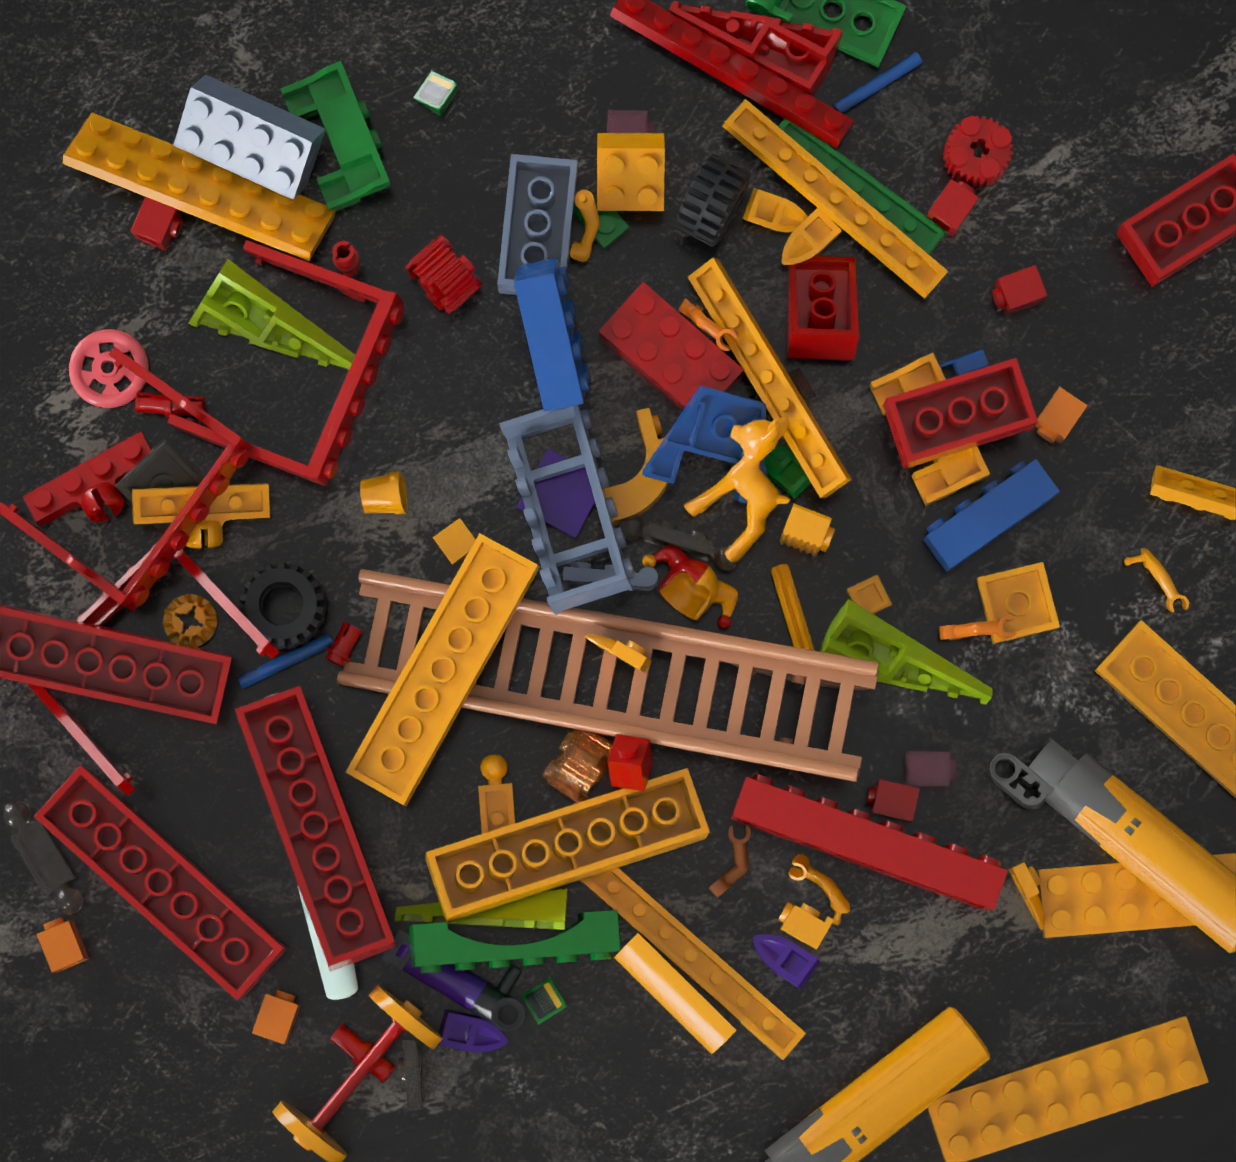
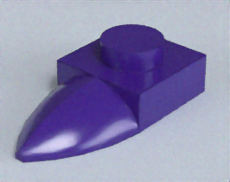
[753,934,820,990]
[438,1009,508,1052]

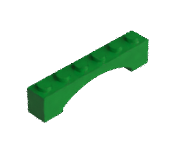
[409,910,620,973]

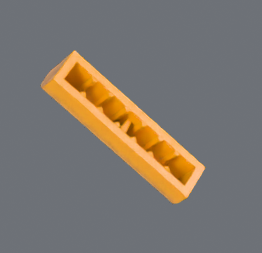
[614,933,737,1054]

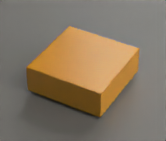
[433,518,476,566]
[846,574,892,614]

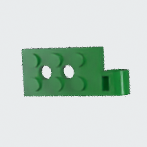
[745,0,907,68]

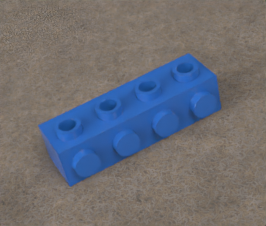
[923,459,1060,573]

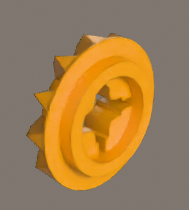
[162,594,217,647]

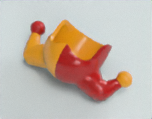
[642,544,738,629]

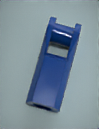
[939,350,989,379]

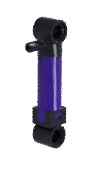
[382,921,526,1032]

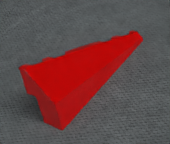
[668,1,843,96]

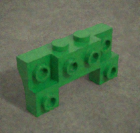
[280,61,391,212]

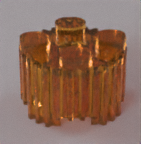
[542,729,613,803]

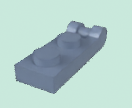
[563,562,658,591]

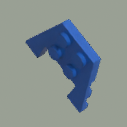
[642,385,766,503]

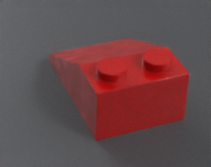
[787,256,859,361]

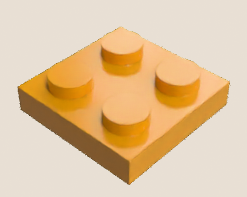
[976,562,1060,644]

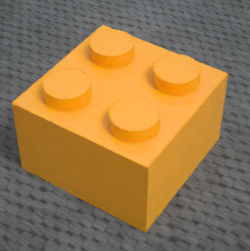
[597,133,665,211]

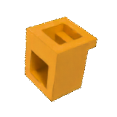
[778,902,834,950]

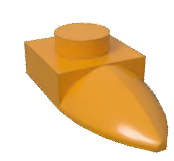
[743,188,808,233]
[781,208,842,265]
[584,634,651,673]
[1008,862,1045,930]

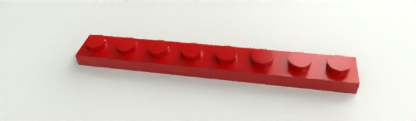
[610,0,854,149]

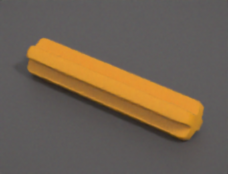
[771,564,815,651]

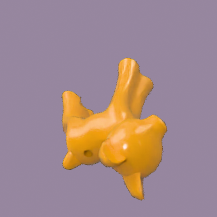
[684,416,790,562]

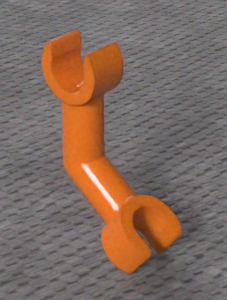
[678,298,739,351]
[939,615,1017,641]

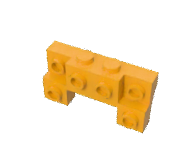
[869,353,990,506]

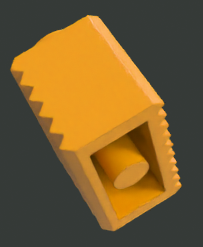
[780,504,835,557]

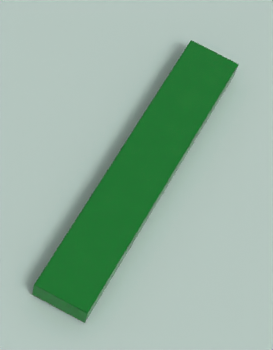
[778,118,947,255]

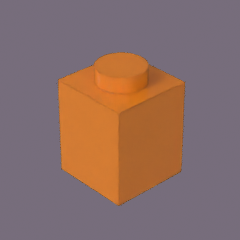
[1035,387,1088,444]
[37,917,89,972]
[252,989,302,1044]

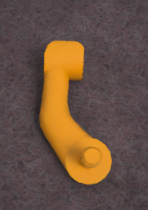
[569,190,600,262]
[1124,548,1189,613]
[789,854,850,925]

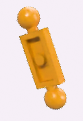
[478,754,515,834]

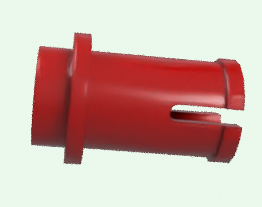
[325,622,362,667]

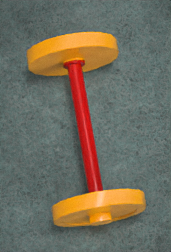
[272,984,443,1162]

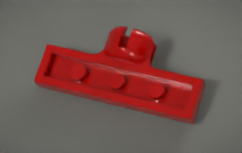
[23,431,151,527]

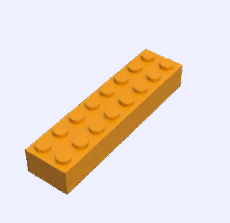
[425,768,710,923]

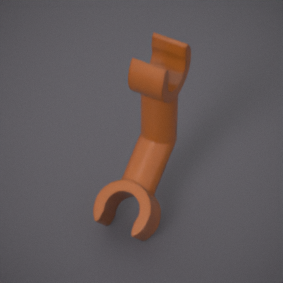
[708,825,751,898]

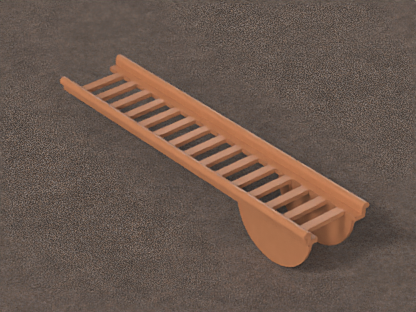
[337,569,879,782]

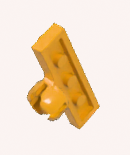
[132,483,270,549]

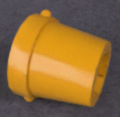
[360,470,408,515]

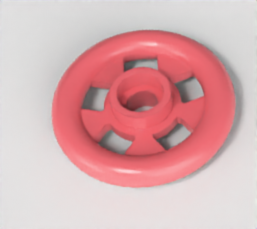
[69,329,149,408]

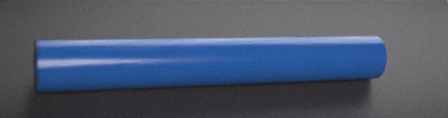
[833,52,923,113]
[237,633,333,689]

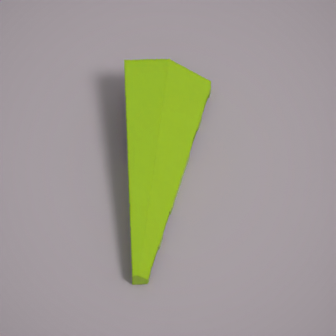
[188,259,355,369]
[818,599,993,705]
[395,889,568,930]

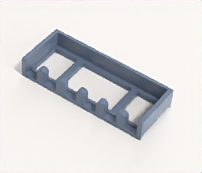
[499,405,635,615]

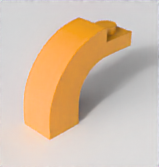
[605,408,668,525]

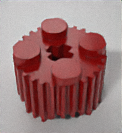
[943,116,1013,189]
[405,235,482,314]

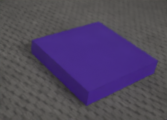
[517,449,595,539]

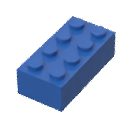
[514,258,591,411]

